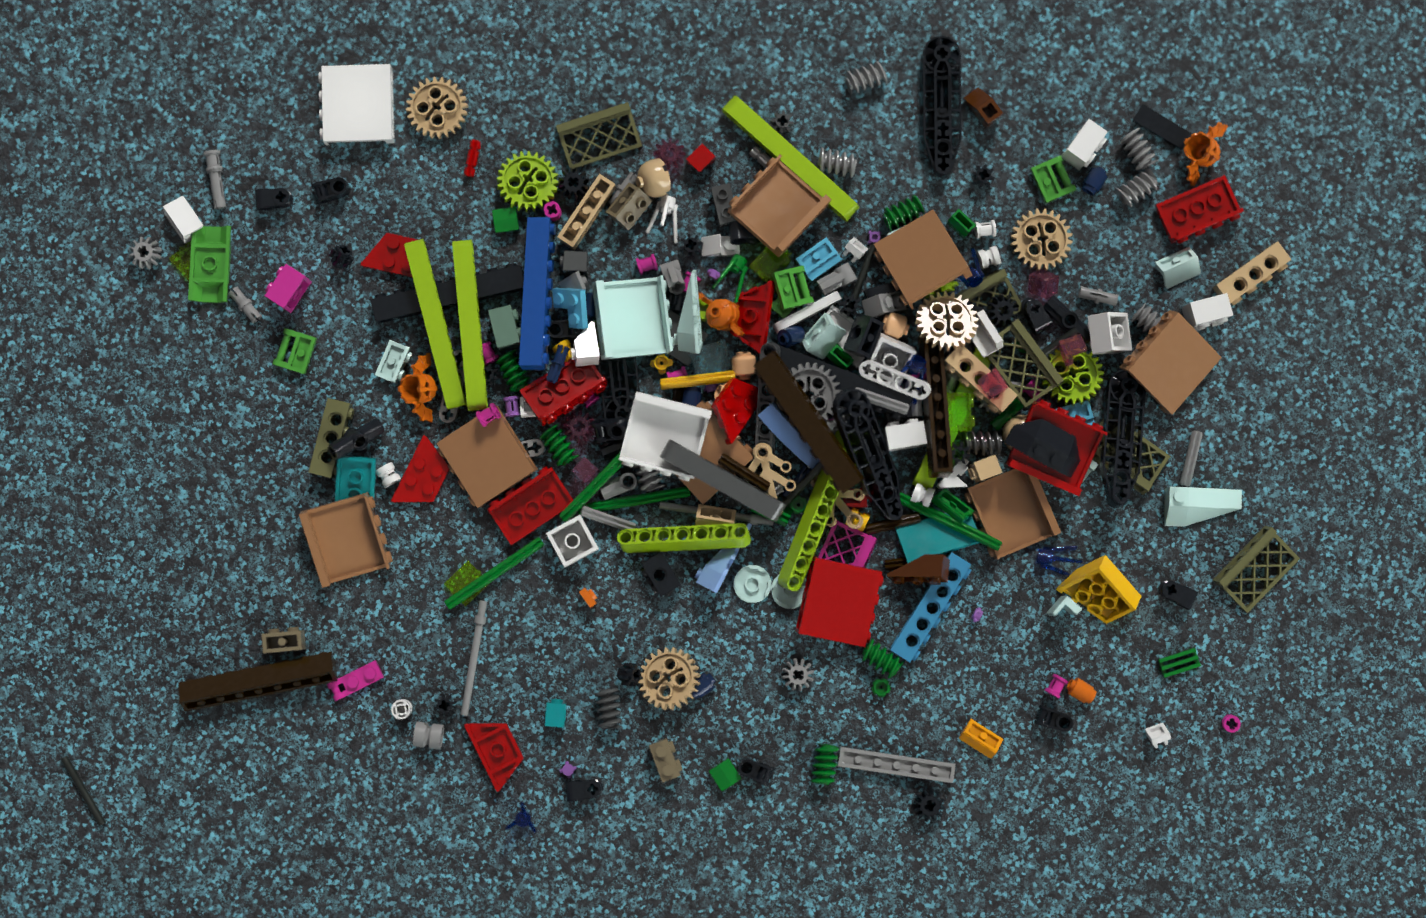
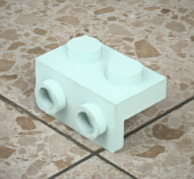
[375,340,413,384]

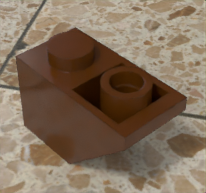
[963,87,1003,129]

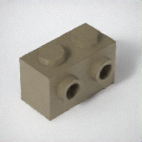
[606,183,652,230]
[262,627,306,653]
[649,738,683,782]

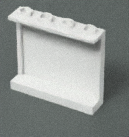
[318,64,394,145]
[619,391,712,481]

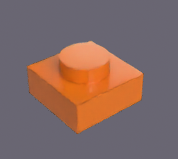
[579,588,597,608]

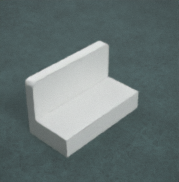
[163,196,203,244]
[971,310,1003,358]

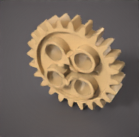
[406,77,468,139]
[1010,208,1073,271]
[915,291,979,351]
[638,647,701,710]

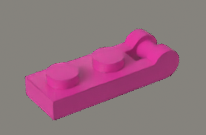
[326,660,384,702]

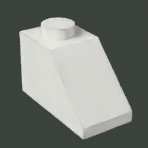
[570,322,600,367]

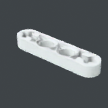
[772,291,842,334]
[859,360,931,400]

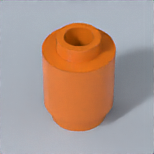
[1066,677,1097,704]

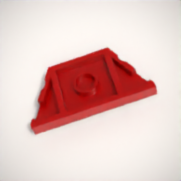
[361,233,417,278]
[730,280,775,353]
[711,378,767,445]
[391,435,450,503]
[464,723,524,792]

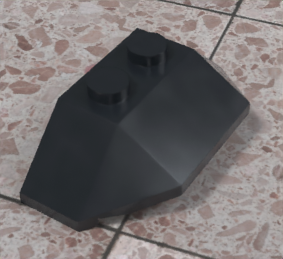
[1004,418,1080,478]

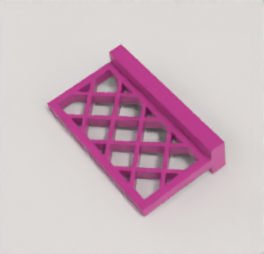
[818,521,878,568]

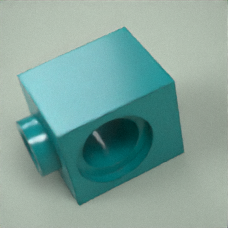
[545,699,567,727]

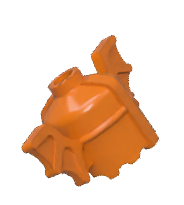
[1184,122,1228,186]
[698,291,745,336]
[398,353,438,422]

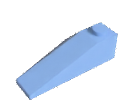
[695,523,752,593]

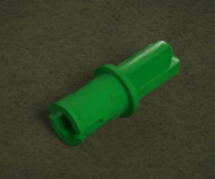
[990,398,1023,431]

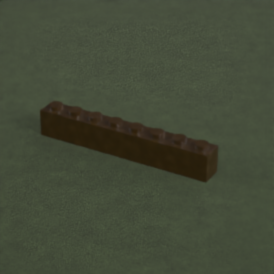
[918,328,953,478]
[754,351,865,493]
[178,652,337,712]

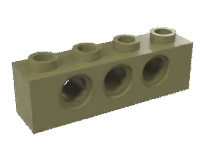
[308,398,354,479]

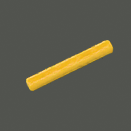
[660,370,735,390]

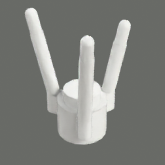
[646,195,678,244]

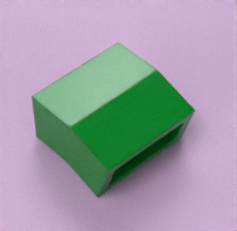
[492,206,520,233]
[946,209,976,239]
[825,344,854,370]
[709,758,742,791]

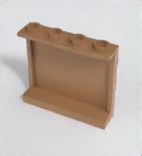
[728,154,832,257]
[874,209,972,310]
[1120,310,1222,415]
[675,401,754,505]
[436,406,538,508]
[964,469,1061,560]
[299,492,393,588]

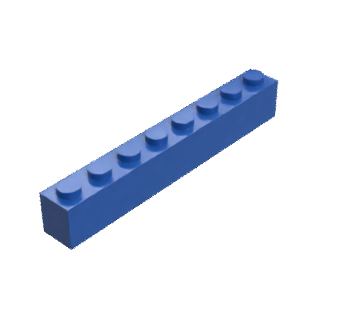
[519,217,556,370]

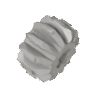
[129,237,162,269]
[782,658,814,691]

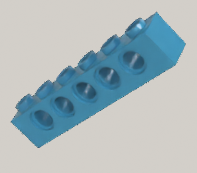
[889,552,971,662]

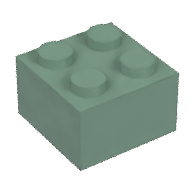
[488,305,521,352]

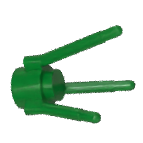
[711,254,748,303]

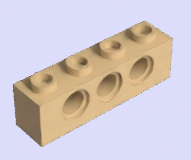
[557,174,616,251]
[1212,241,1292,306]
[944,345,1018,414]

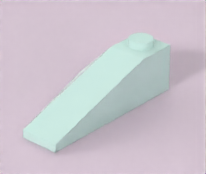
[674,270,703,354]
[1164,487,1242,527]

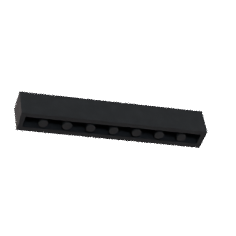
[370,263,524,324]
[766,342,914,421]

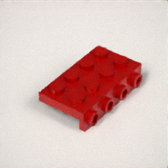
[1155,175,1244,244]
[519,359,607,426]
[487,466,573,546]

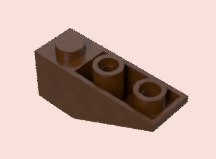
[887,554,950,585]

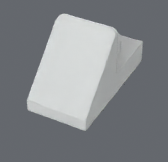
[701,234,740,257]
[936,458,969,489]

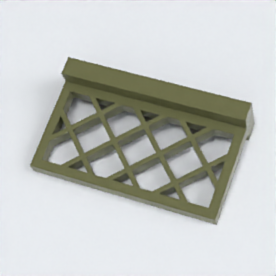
[556,102,642,169]
[937,269,1021,331]
[987,319,1064,409]
[1092,413,1170,495]
[1213,526,1300,613]

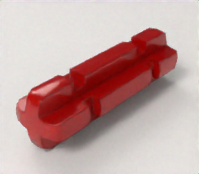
[464,140,481,177]

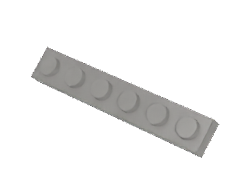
[838,747,956,783]

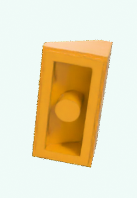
[959,719,1003,759]

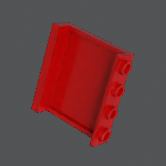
[1006,399,1108,496]
[795,556,884,647]

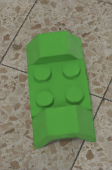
[188,226,231,303]

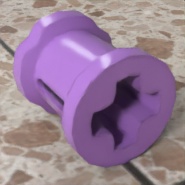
[502,396,521,417]

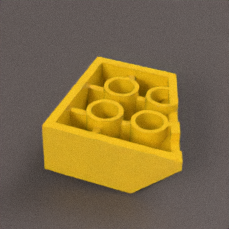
[1056,555,1141,624]

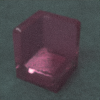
[1028,269,1059,299]
[1059,334,1087,366]
[977,368,1008,400]
[571,457,599,485]

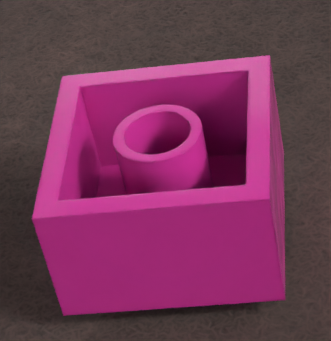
[265,264,312,313]

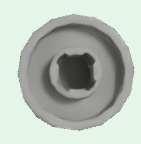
[413,721,444,750]

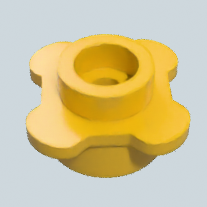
[650,354,673,375]

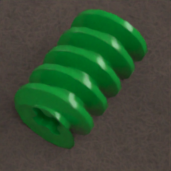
[882,195,925,232]
[496,350,530,392]
[539,424,579,466]
[862,639,904,679]
[810,743,839,785]

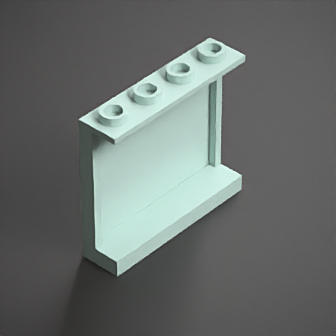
[592,275,675,360]

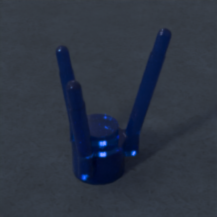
[958,248,984,288]
[900,355,927,405]
[1036,546,1083,576]
[505,802,537,833]

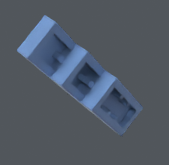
[758,402,820,469]

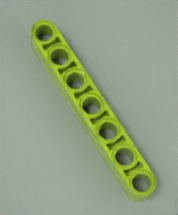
[617,523,751,553]

